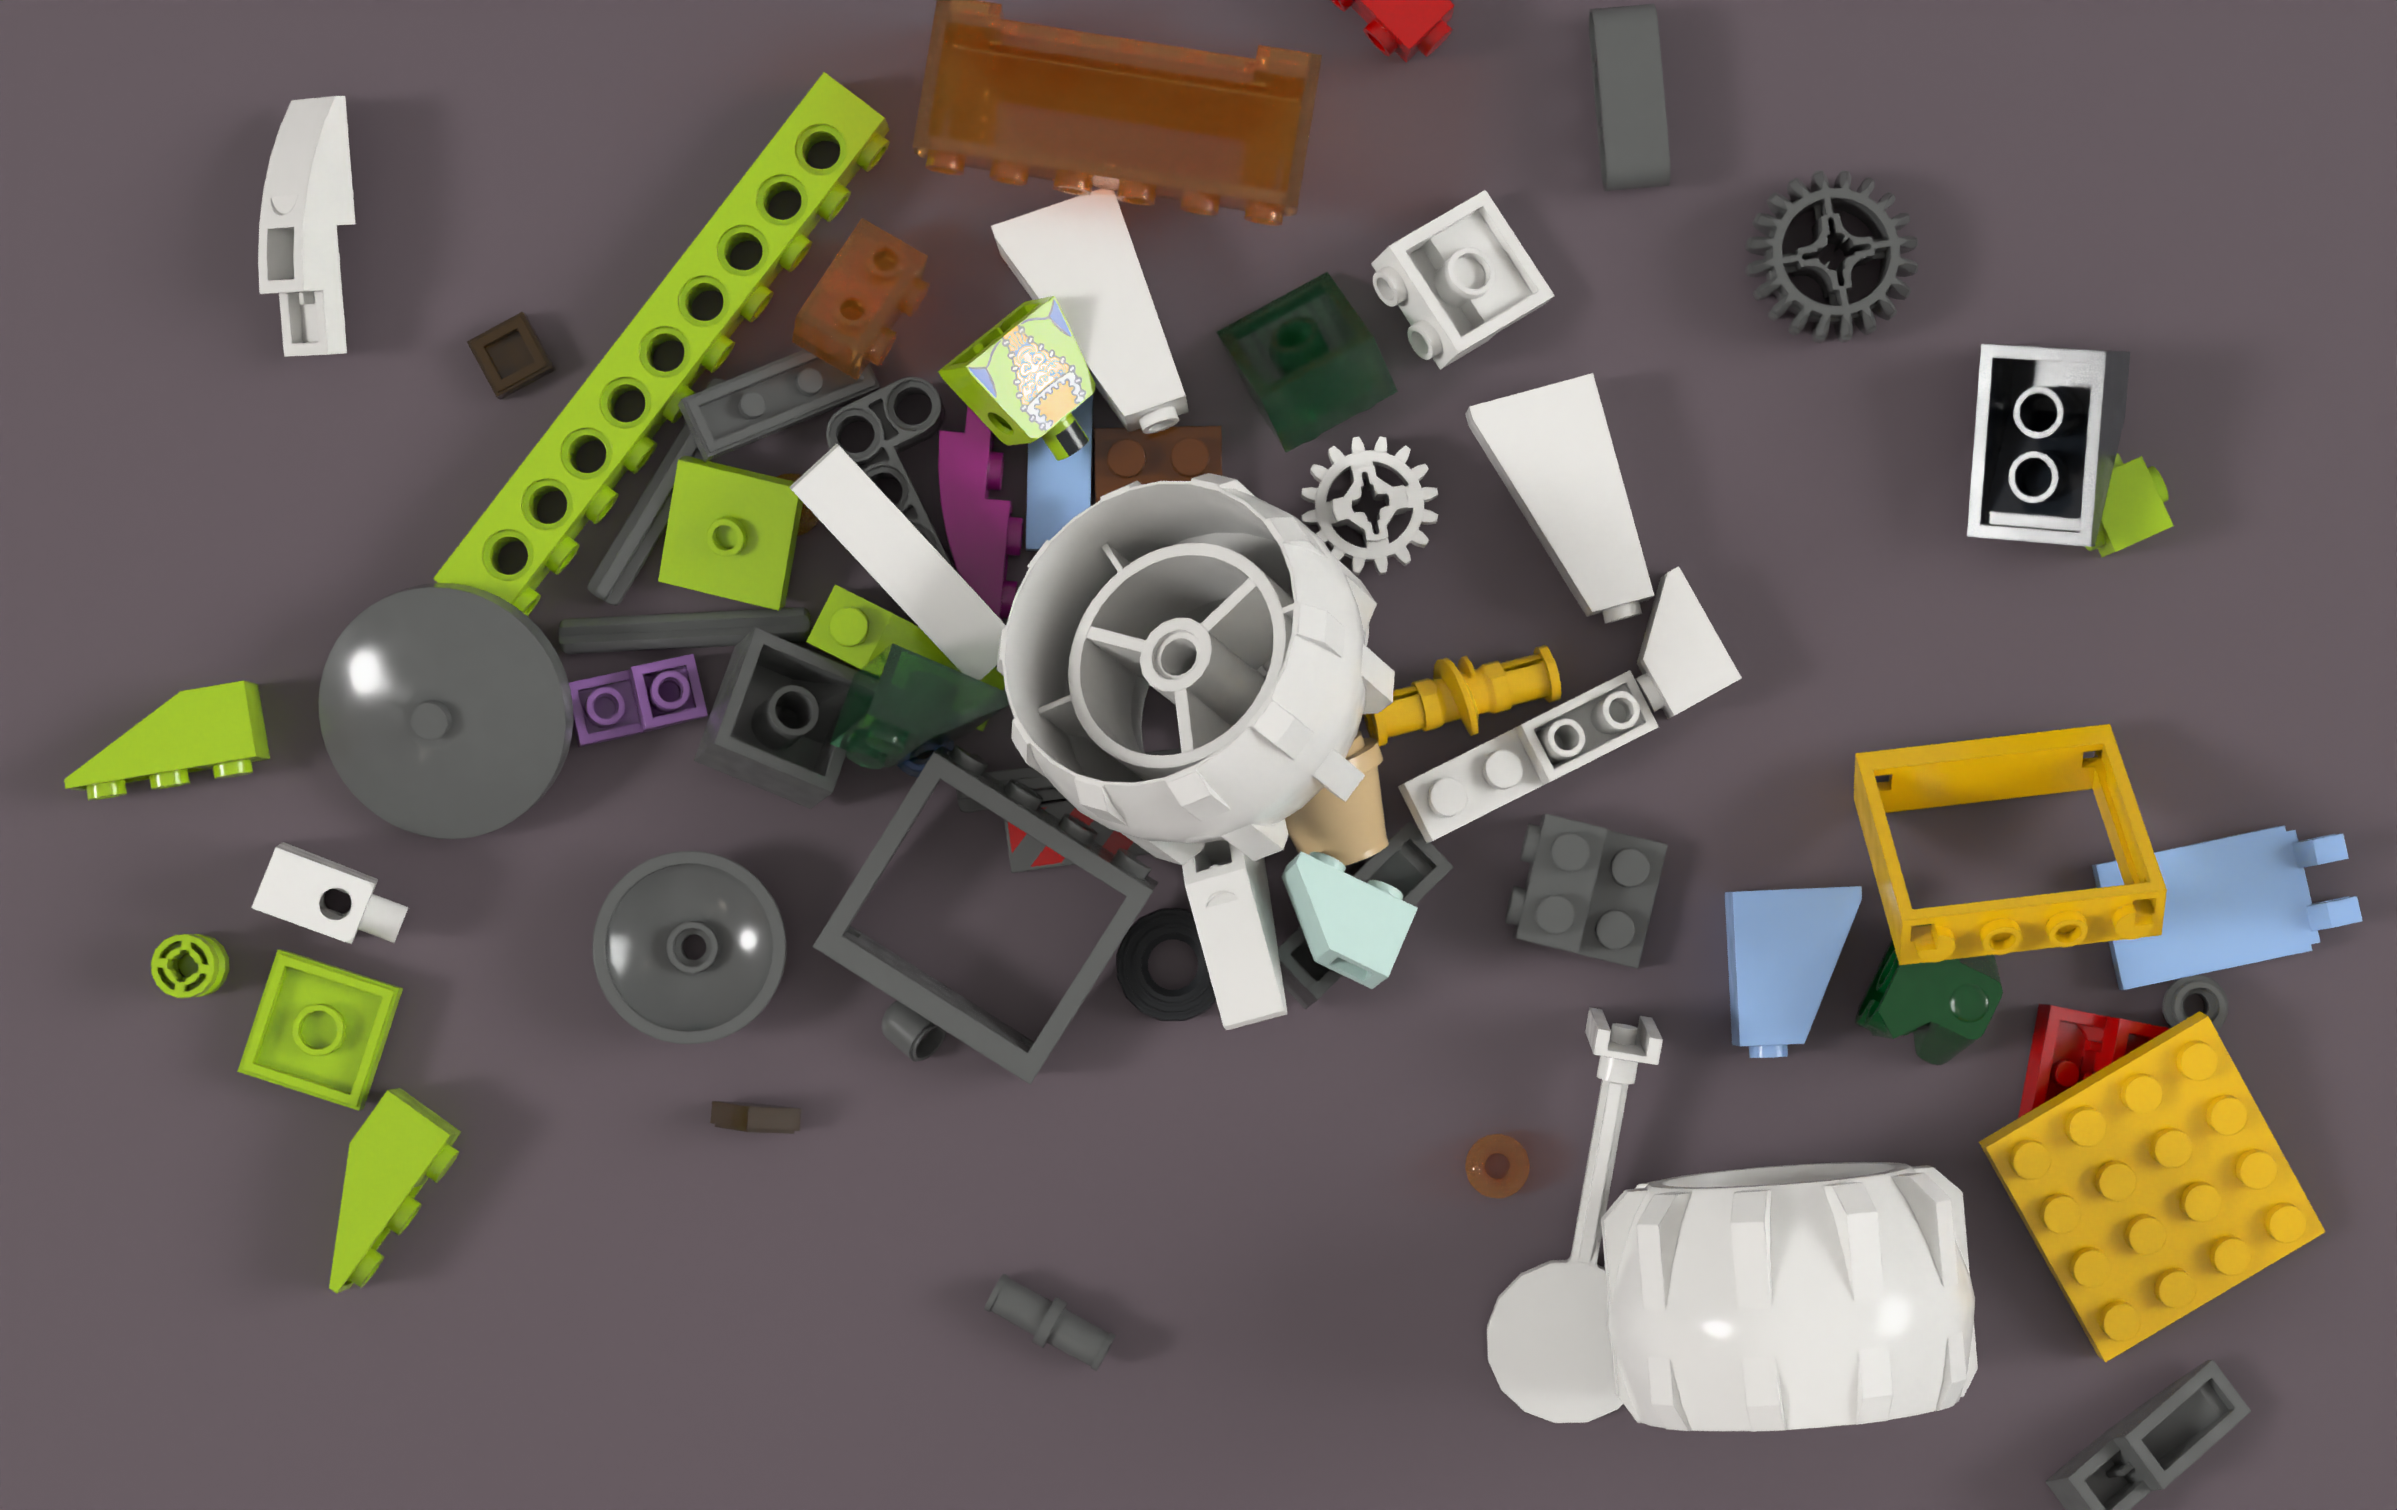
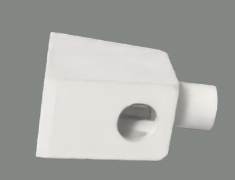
[251,842,409,944]

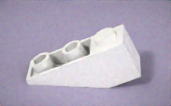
[1182,839,1288,1030]

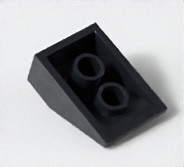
[1967,344,2130,547]

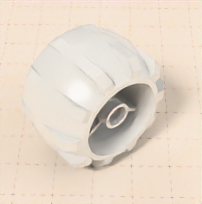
[997,473,1395,865]
[1601,1162,1978,1432]

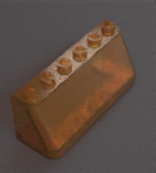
[913,0,1322,226]

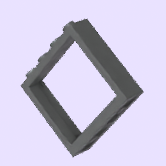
[812,745,1158,1085]

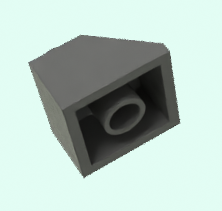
[694,628,873,809]

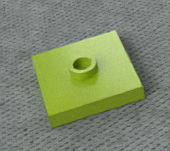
[658,456,803,611]
[237,949,403,1111]

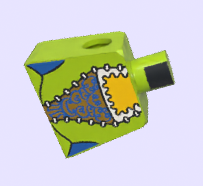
[938,296,1096,461]

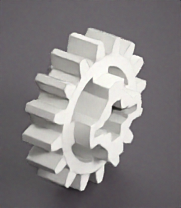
[1301,436,1438,575]

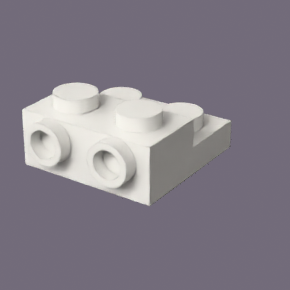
[1371,190,1555,370]

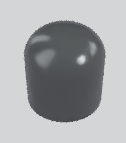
[881,1001,947,1062]

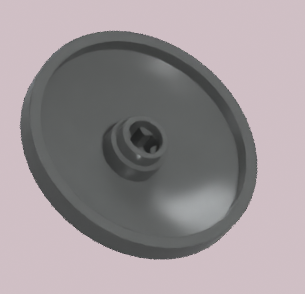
[319,583,573,839]

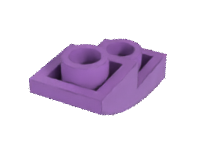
[569,654,708,748]

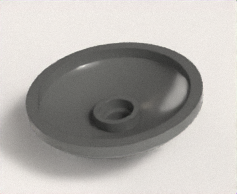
[592,851,787,1044]

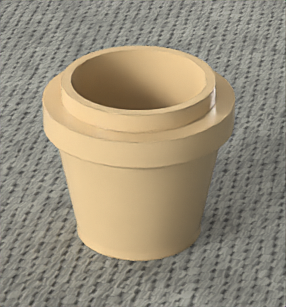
[1285,731,1389,866]

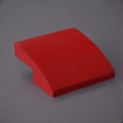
[2018,1003,2170,1118]

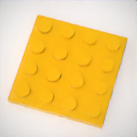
[1979,1011,2325,1362]

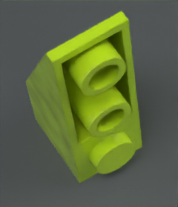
[64,680,270,800]
[329,1088,461,1294]

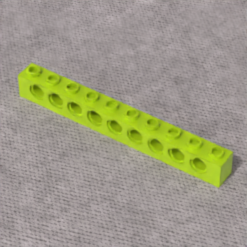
[433,72,890,616]

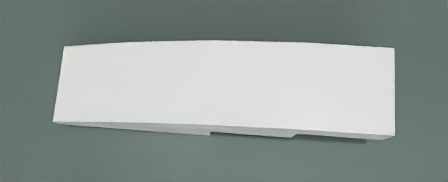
[789,444,1006,686]

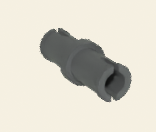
[984,1274,1116,1371]

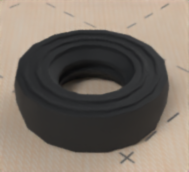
[1116,908,1216,1021]

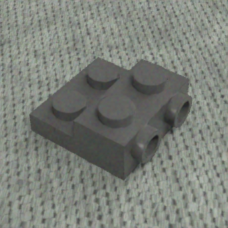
[1505,814,1668,969]

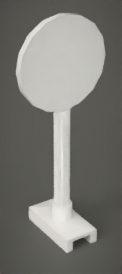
[1487,1007,1663,1423]

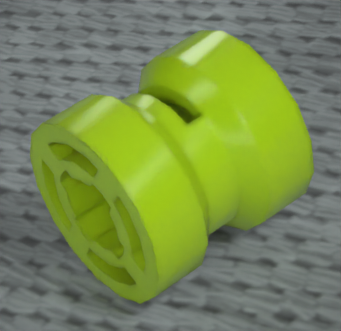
[151,934,230,998]

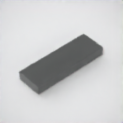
[678,330,880,462]

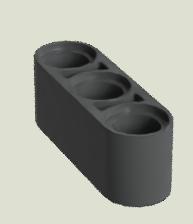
[1589,4,1670,191]

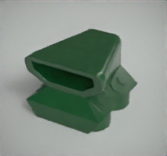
[1855,924,2003,1066]

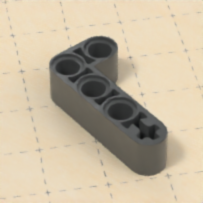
[826,377,955,570]

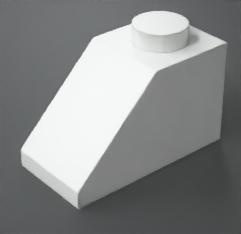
[1635,566,1742,719]

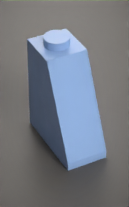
[1725,886,1862,1058]

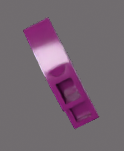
[938,406,1024,621]

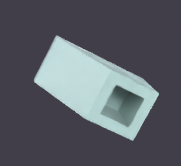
[1281,851,1418,989]

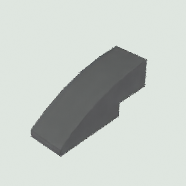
[1278,821,1454,1010]
[2045,1359,2251,1510]

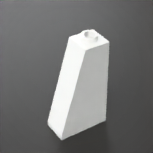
[991,185,1189,434]
[1465,373,1654,624]

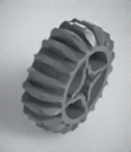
[1745,170,1918,343]

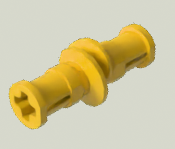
[1363,645,1562,747]

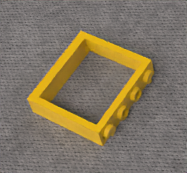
[1854,724,2167,966]

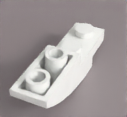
[258,96,356,357]
[1398,670,1659,844]

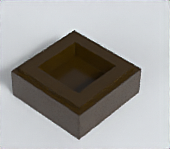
[467,311,556,400]

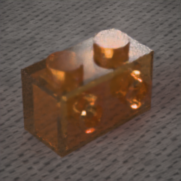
[792,218,930,380]

